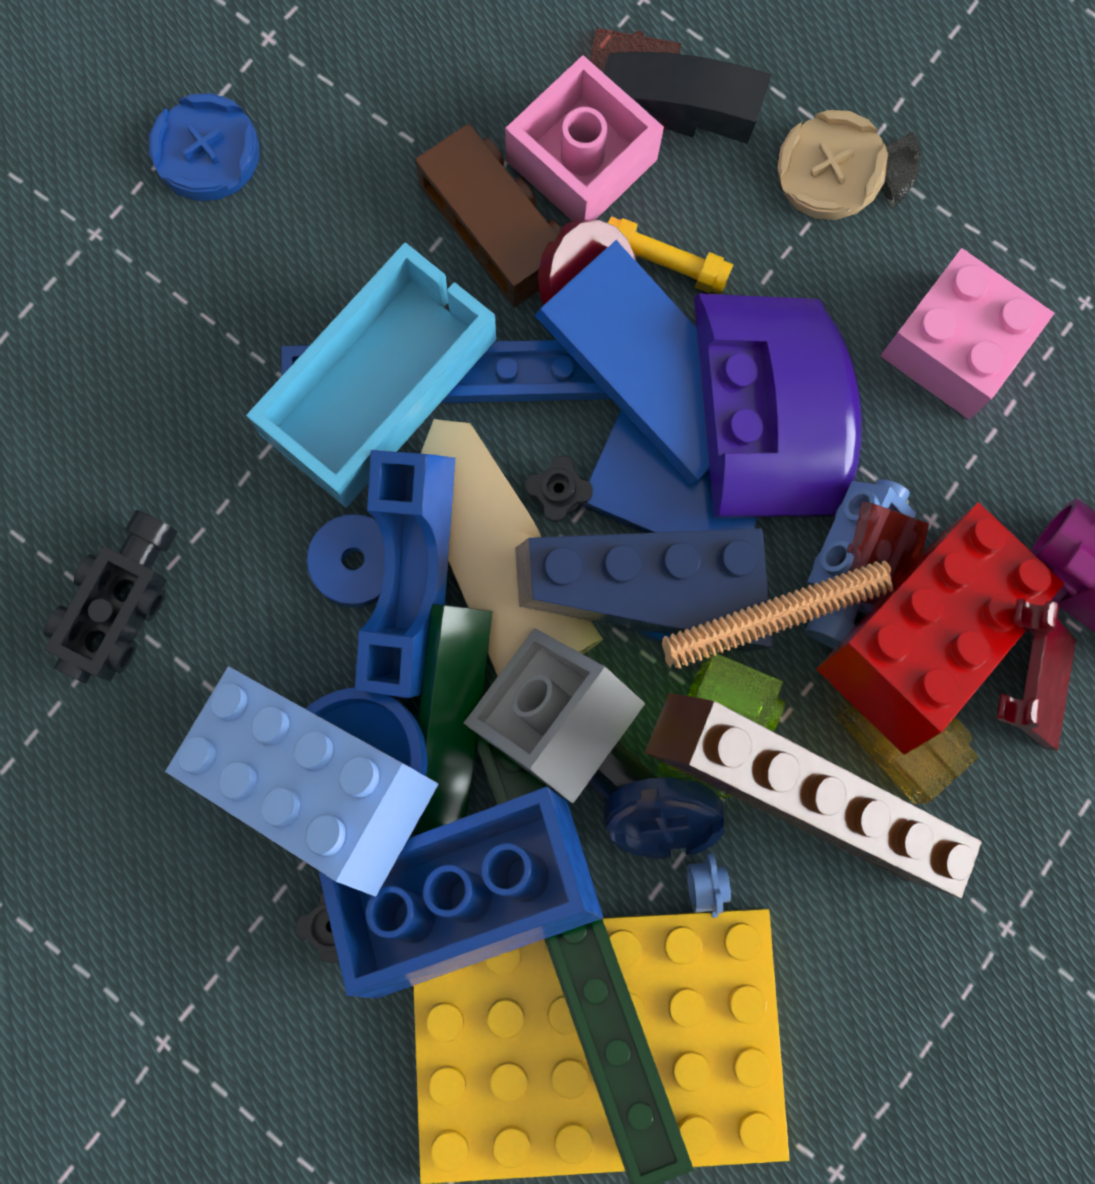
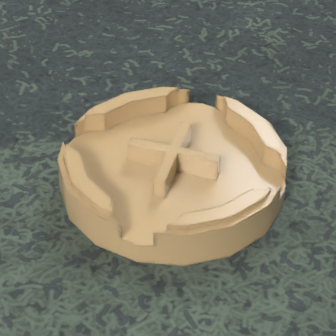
[777,110,888,220]

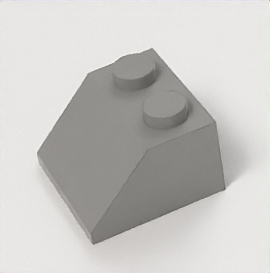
[464,628,645,803]

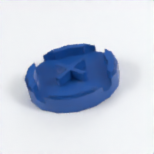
[149,93,259,201]

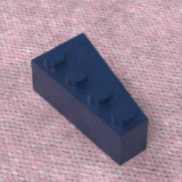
[515,528,773,652]

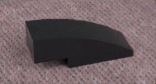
[603,51,772,144]

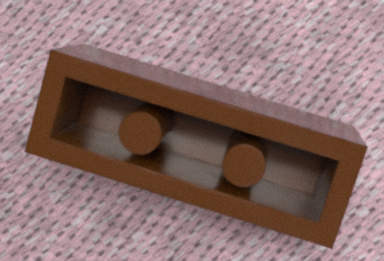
[415,123,563,308]

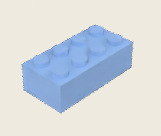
[165,666,439,897]

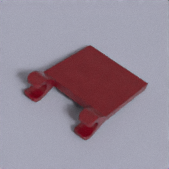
[996,599,1076,751]

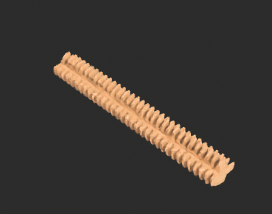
[662,560,893,669]

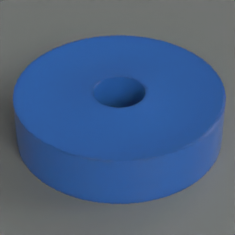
[307,514,384,608]

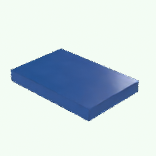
[580,410,758,533]

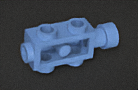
[804,479,916,649]

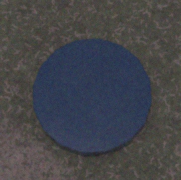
[604,777,725,859]

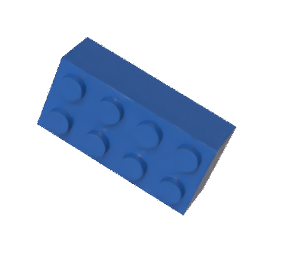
[319,787,603,999]

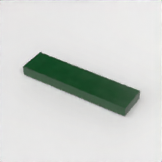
[409,604,493,838]

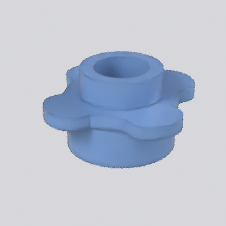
[687,853,731,918]

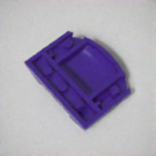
[694,294,862,518]

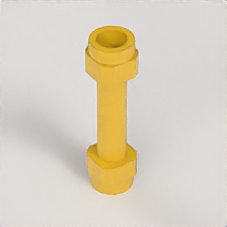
[608,216,733,295]

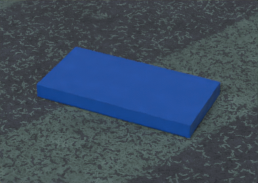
[535,240,710,484]

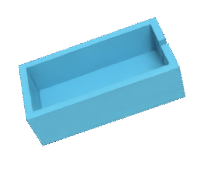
[246,242,496,508]

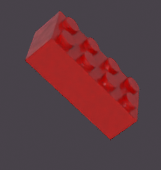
[816,502,1065,755]

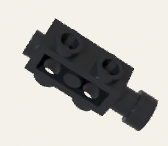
[44,510,178,684]

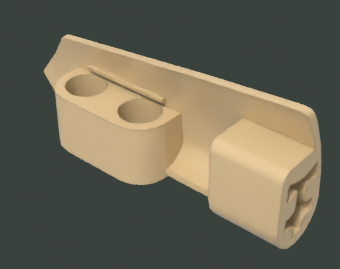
[421,419,603,676]

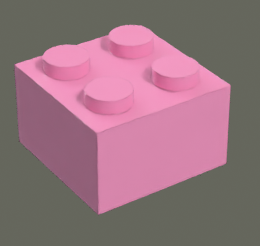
[505,55,664,222]
[880,248,1055,420]

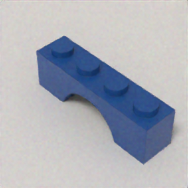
[355,450,456,698]

